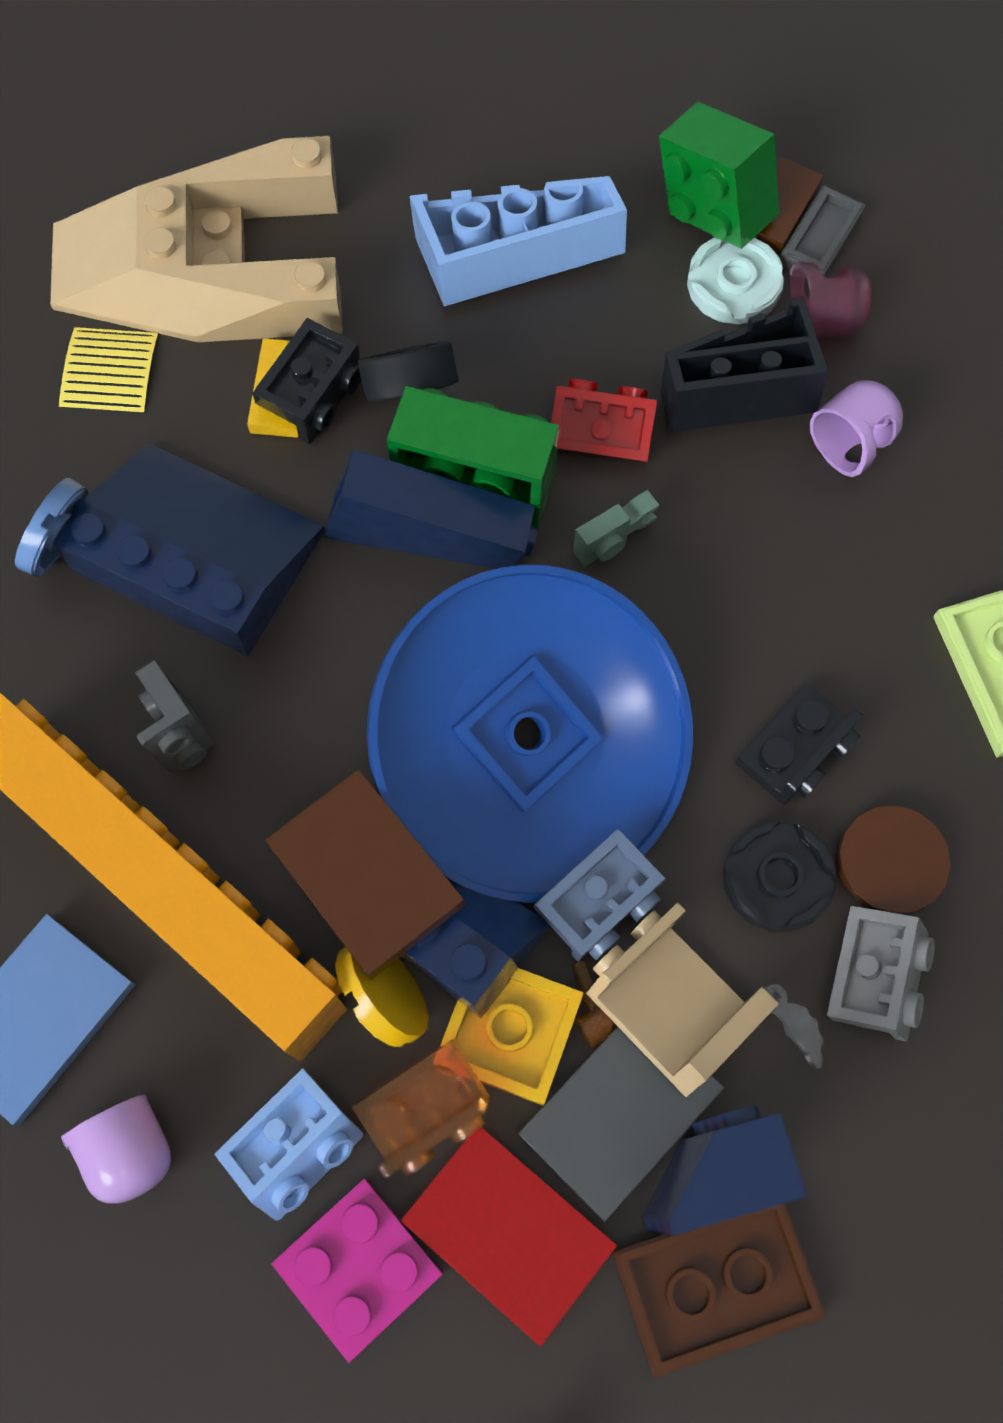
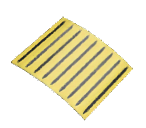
[59,327,158,412]

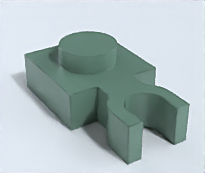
[573,490,660,567]

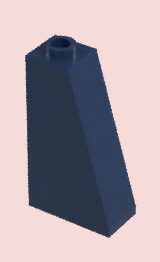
[323,449,538,569]

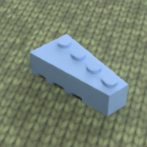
[410,176,627,306]

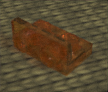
[352,1039,492,1178]

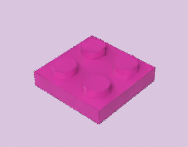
[271,1178,443,1363]

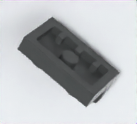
[135,660,216,773]

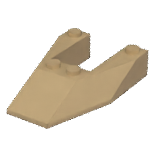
[50,136,343,342]

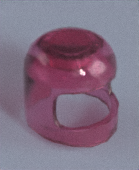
[790,262,873,338]

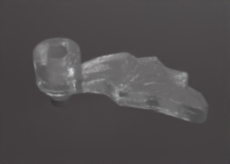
[758,984,825,1069]

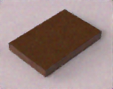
[265,769,466,980]
[612,1203,827,1379]

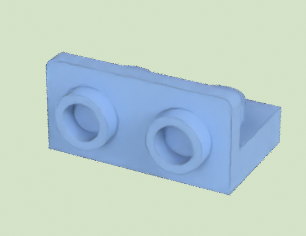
[214,1068,363,1221]

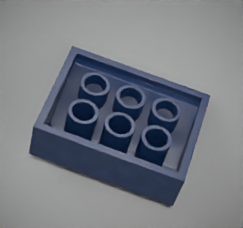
[53,443,325,656]

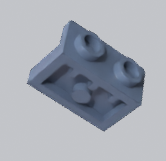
[534,829,665,963]

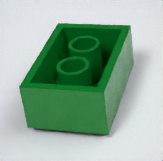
[387,386,559,528]

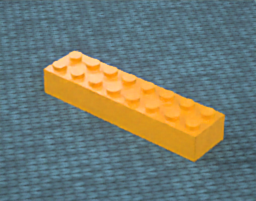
[0,693,347,1062]

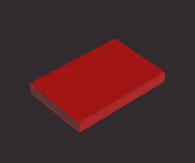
[401,1125,617,1347]

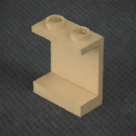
[586,903,779,1097]

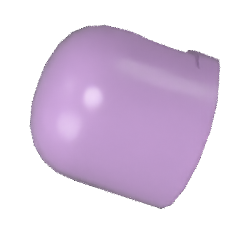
[810,380,903,477]
[61,1094,171,1204]

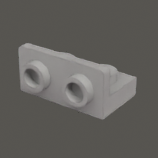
[827,906,935,1042]

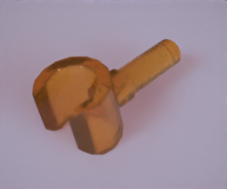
[572,961,613,1047]

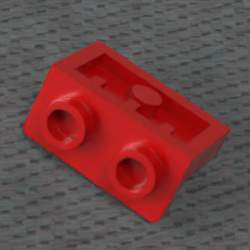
[551,379,657,463]

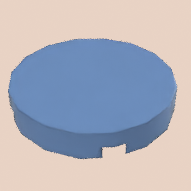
[14,478,88,577]

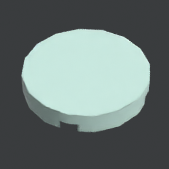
[687,237,784,325]

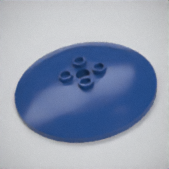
[367,565,693,903]

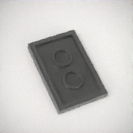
[518,1027,724,1221]

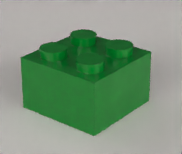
[659,102,779,249]

